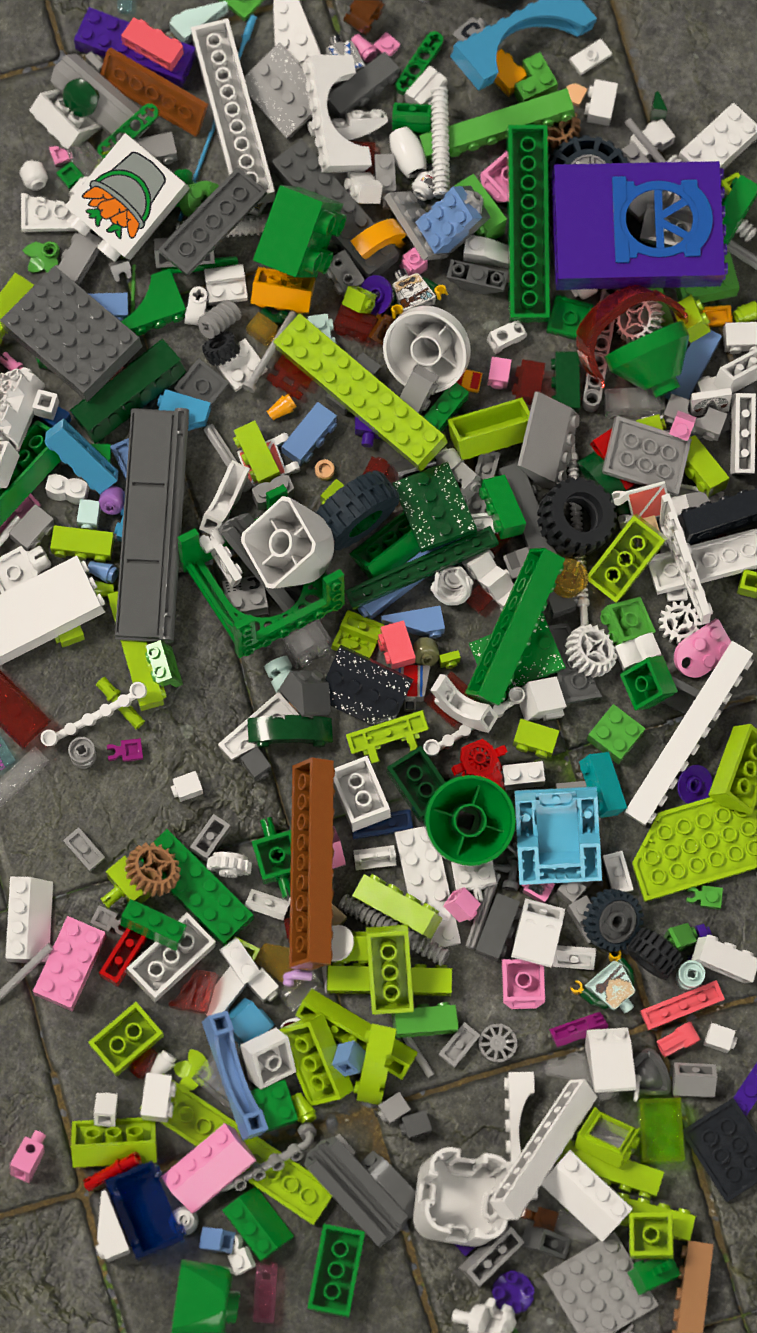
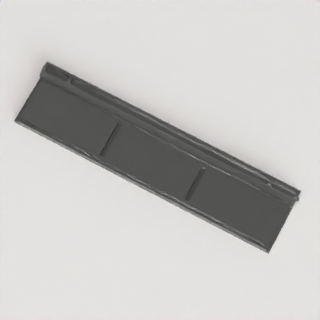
[115,408,190,643]

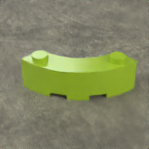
[354,1024,396,1105]

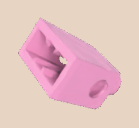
[10,1130,46,1183]

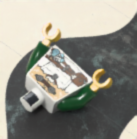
[389,268,448,319]

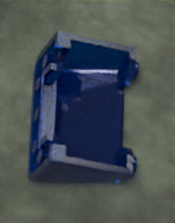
[105,1161,187,1262]

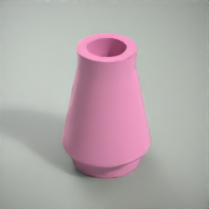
[351,34,377,62]

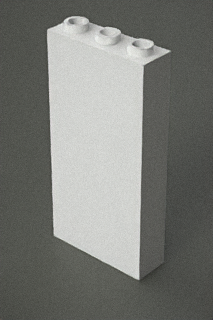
[0,556,105,665]

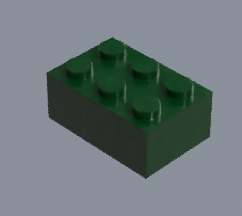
[386,746,445,822]

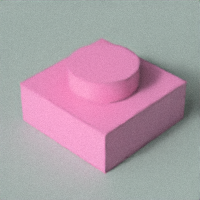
[373,32,400,57]

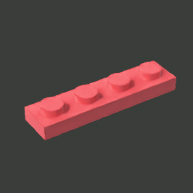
[640,980,725,1031]

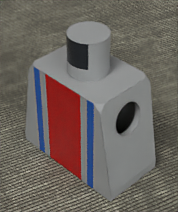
[393,665,430,712]

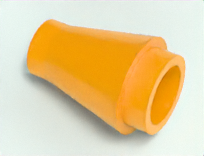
[267,394,297,421]

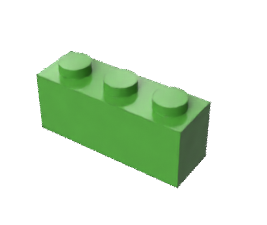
[392,1002,458,1038]

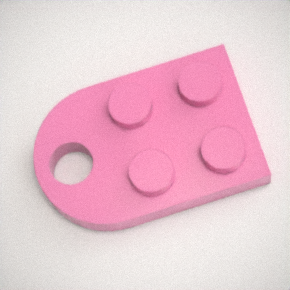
[674,618,731,678]

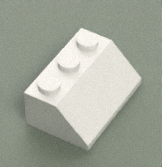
[29,89,101,150]

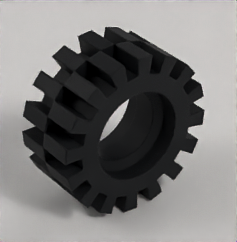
[202,331,241,366]

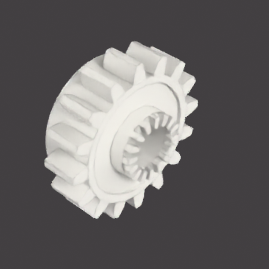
[207,852,252,878]

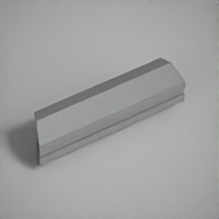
[51,54,149,141]

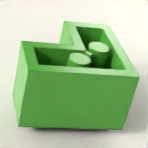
[514,52,558,103]

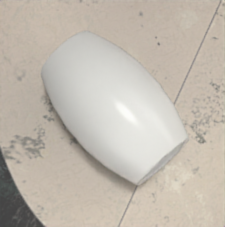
[390,127,427,178]

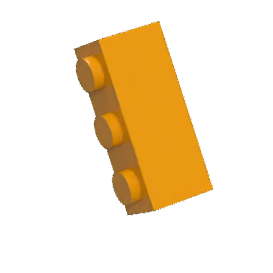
[251,267,316,314]

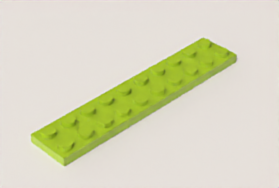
[140,1074,332,1225]

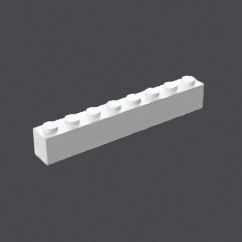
[489,1079,597,1220]

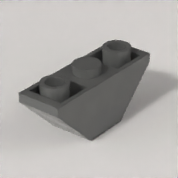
[447,259,508,294]

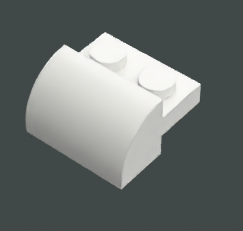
[204,264,248,305]

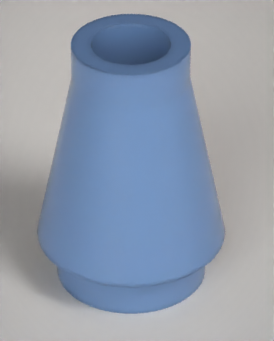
[88,561,119,583]

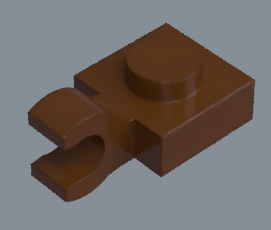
[520,1207,559,1232]

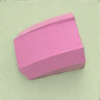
[480,151,507,202]
[501,959,545,1009]

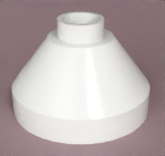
[383,306,471,393]

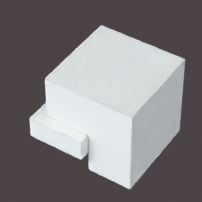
[519,677,567,722]

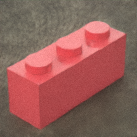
[121,17,184,72]

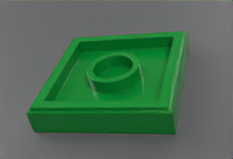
[546,295,594,342]

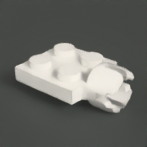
[199,529,243,588]
[0,546,51,594]

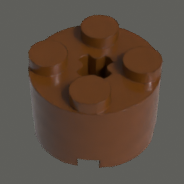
[343,0,385,36]

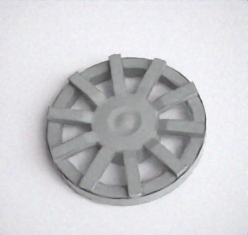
[478,1024,517,1063]

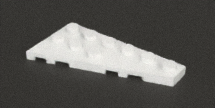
[273,0,321,68]
[659,493,713,625]

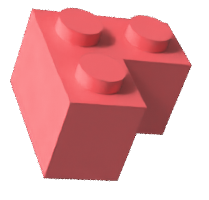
[378,620,416,669]

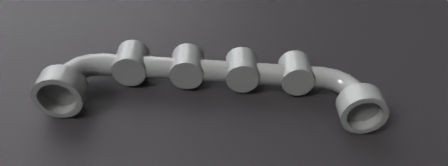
[221,1122,316,1191]

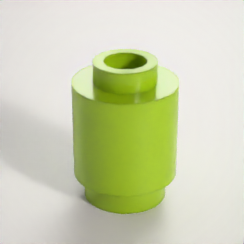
[733,301,757,323]

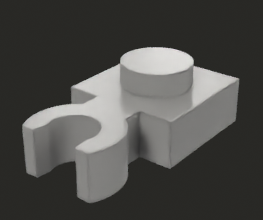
[90,903,125,935]

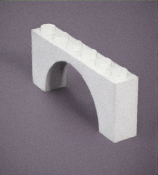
[303,55,372,173]

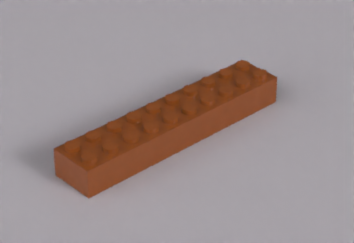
[289,757,335,970]

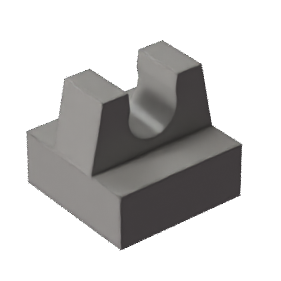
[108,258,131,282]

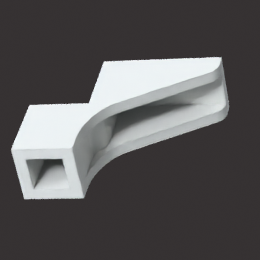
[199,460,250,534]

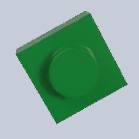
[56,161,84,190]

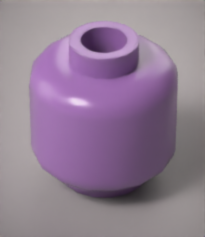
[99,485,125,515]

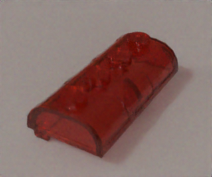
[0,670,51,749]

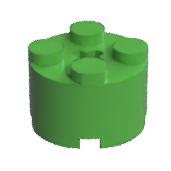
[179,181,219,218]

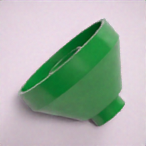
[604,321,690,398]
[424,775,516,866]

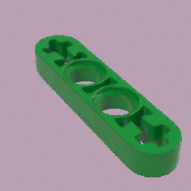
[396,31,443,96]
[97,103,160,159]

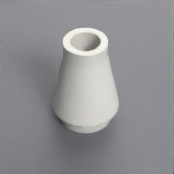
[149,1050,177,1074]

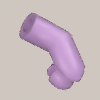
[282,969,312,986]

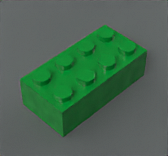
[307,1224,365,1318]

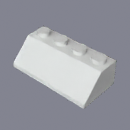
[6,877,53,963]
[541,1151,632,1242]

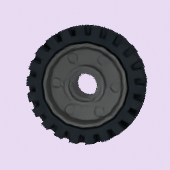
[583,889,644,952]

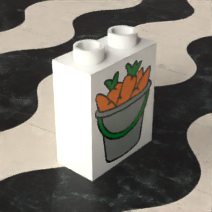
[65,133,190,262]

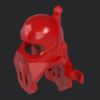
[451,739,508,791]

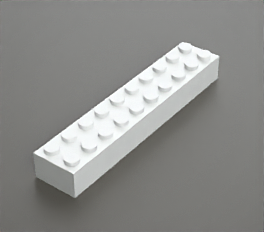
[191,18,275,204]

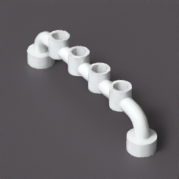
[41,682,147,746]
[423,687,525,757]

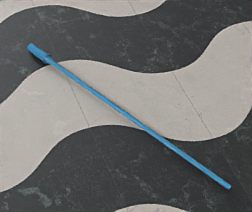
[178,15,257,221]

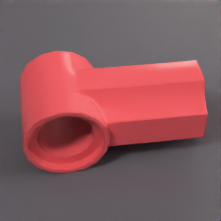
[656,1021,701,1057]

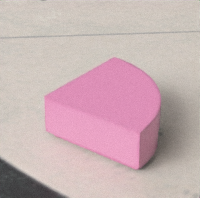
[49,146,74,167]

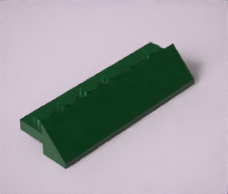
[70,339,187,444]

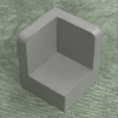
[503,546,530,579]

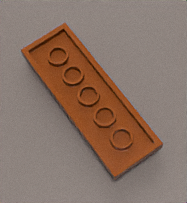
[100,47,209,137]

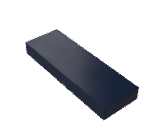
[351,809,413,840]

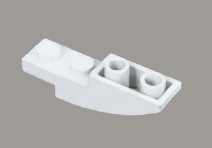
[308,109,388,140]

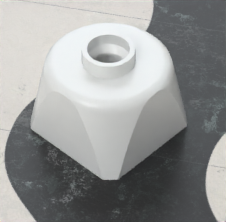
[241,496,334,588]

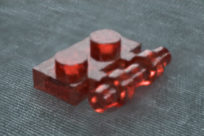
[267,355,313,400]

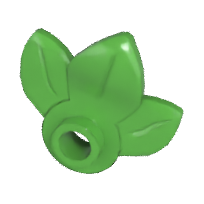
[23,242,60,273]

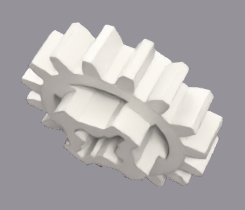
[658,601,702,645]

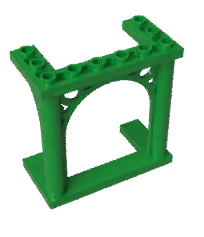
[177,484,345,658]

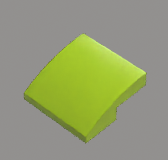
[331,610,385,659]

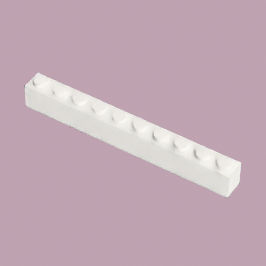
[624,641,754,826]

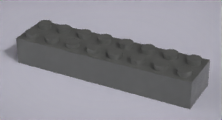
[271,139,399,279]

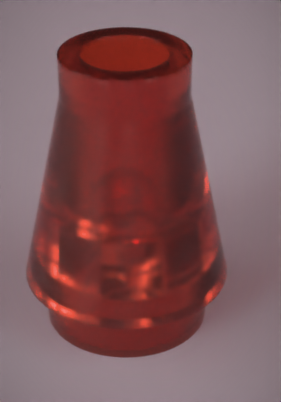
[129,1048,158,1080]

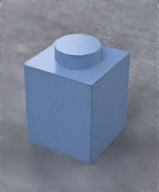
[332,1041,366,1077]
[199,1227,235,1254]

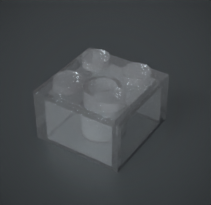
[284,619,331,669]

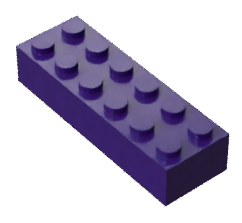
[74,7,196,88]

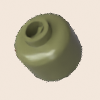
[412,637,439,666]

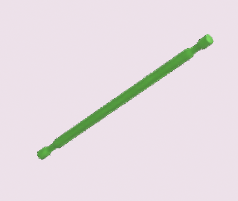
[131,265,136,314]

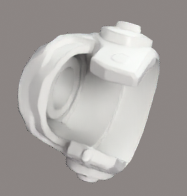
[430,566,473,606]

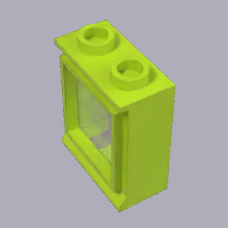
[574,1107,641,1169]

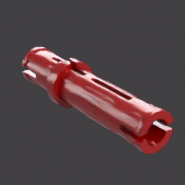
[83,1151,142,1191]

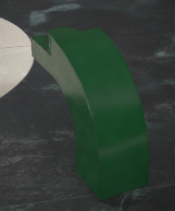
[577,452,631,521]

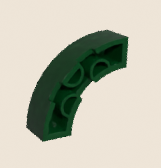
[247,715,333,748]

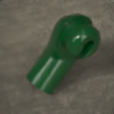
[259,308,288,326]

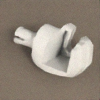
[452,1297,516,1333]

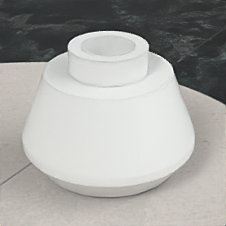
[170,1207,198,1236]

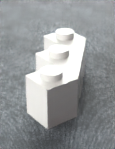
[462,550,514,612]

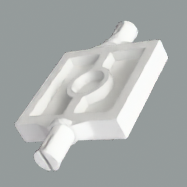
[451,860,497,902]

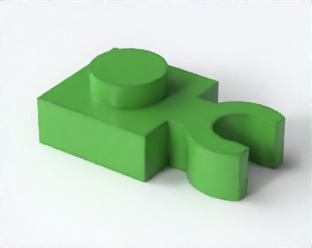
[686,886,723,909]

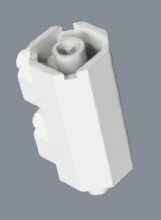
[0,368,45,452]

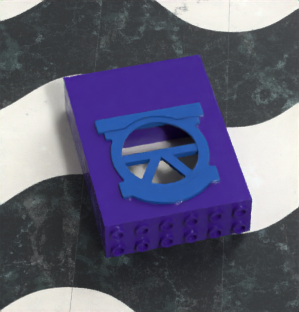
[552,161,728,290]

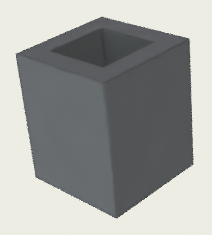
[240,747,271,781]
[399,1110,432,1140]

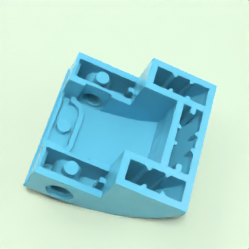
[515,787,602,885]

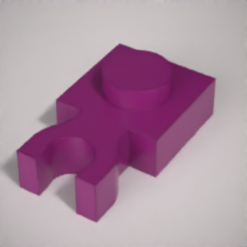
[107,738,143,762]

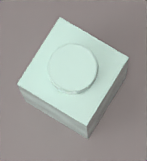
[77,499,101,530]

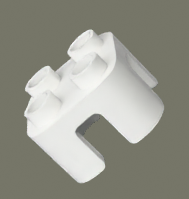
[413,1147,511,1247]

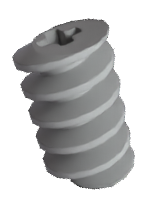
[198,300,241,339]

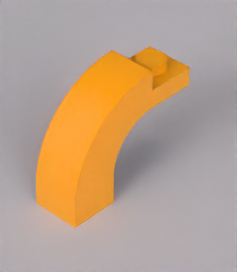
[351,219,407,260]

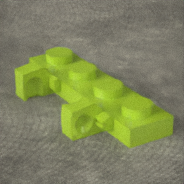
[346,710,429,764]

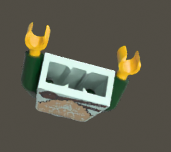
[570,950,635,1013]

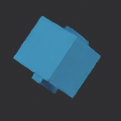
[228,998,275,1049]

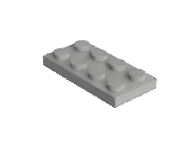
[384,191,450,261]

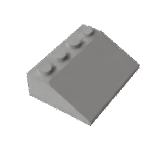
[517,392,580,488]

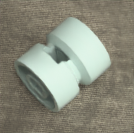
[264,656,292,693]
[675,960,705,991]

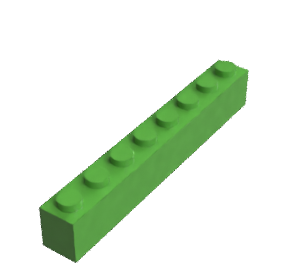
[419,88,576,163]

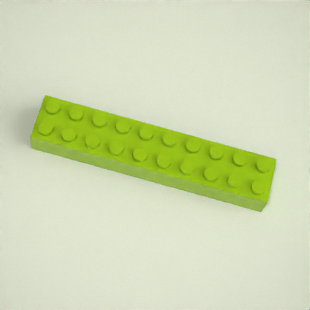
[273,313,448,471]

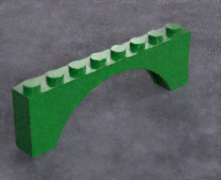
[34,268,186,369]

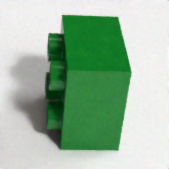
[253,185,347,278]

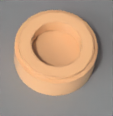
[315,460,335,481]

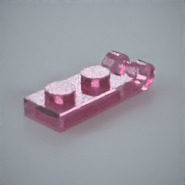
[253,1262,277,1323]

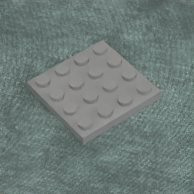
[542,1232,658,1333]

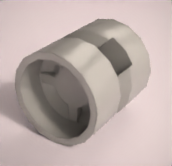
[68,737,96,769]

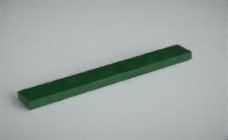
[345,526,499,610]

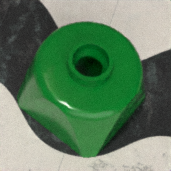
[171,1260,240,1333]

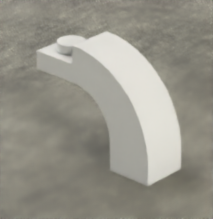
[430,674,498,733]

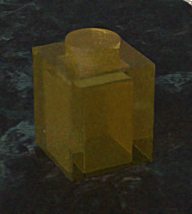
[247,312,277,347]

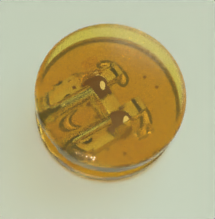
[553,558,589,598]

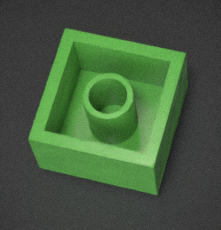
[587,704,645,765]

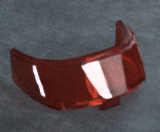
[576,285,688,389]

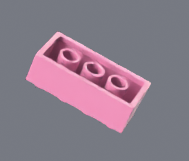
[162,1123,257,1214]

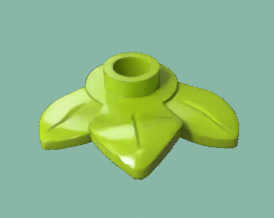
[173,1049,213,1091]

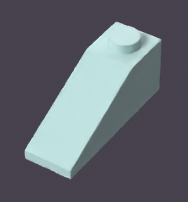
[169,1,228,44]

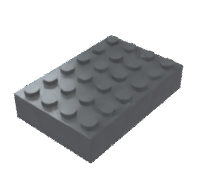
[0,266,142,402]

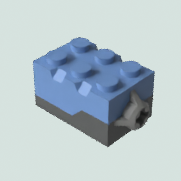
[415,186,491,254]

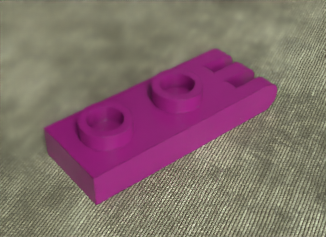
[549,1012,609,1047]

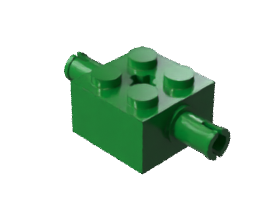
[252,817,291,899]

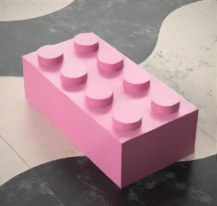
[33,916,107,1012]

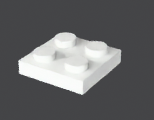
[215,339,267,392]

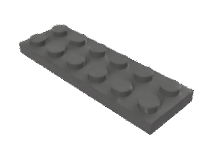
[158,167,267,277]

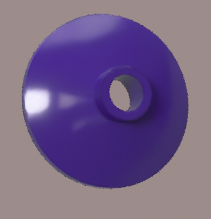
[361,275,393,315]
[677,765,712,804]

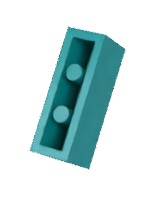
[579,752,627,818]

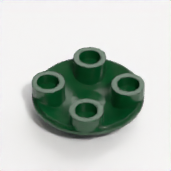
[63,78,100,117]

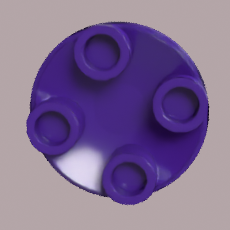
[492,1270,534,1314]

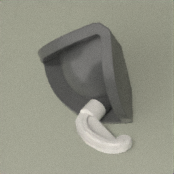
[630,1048,671,1102]

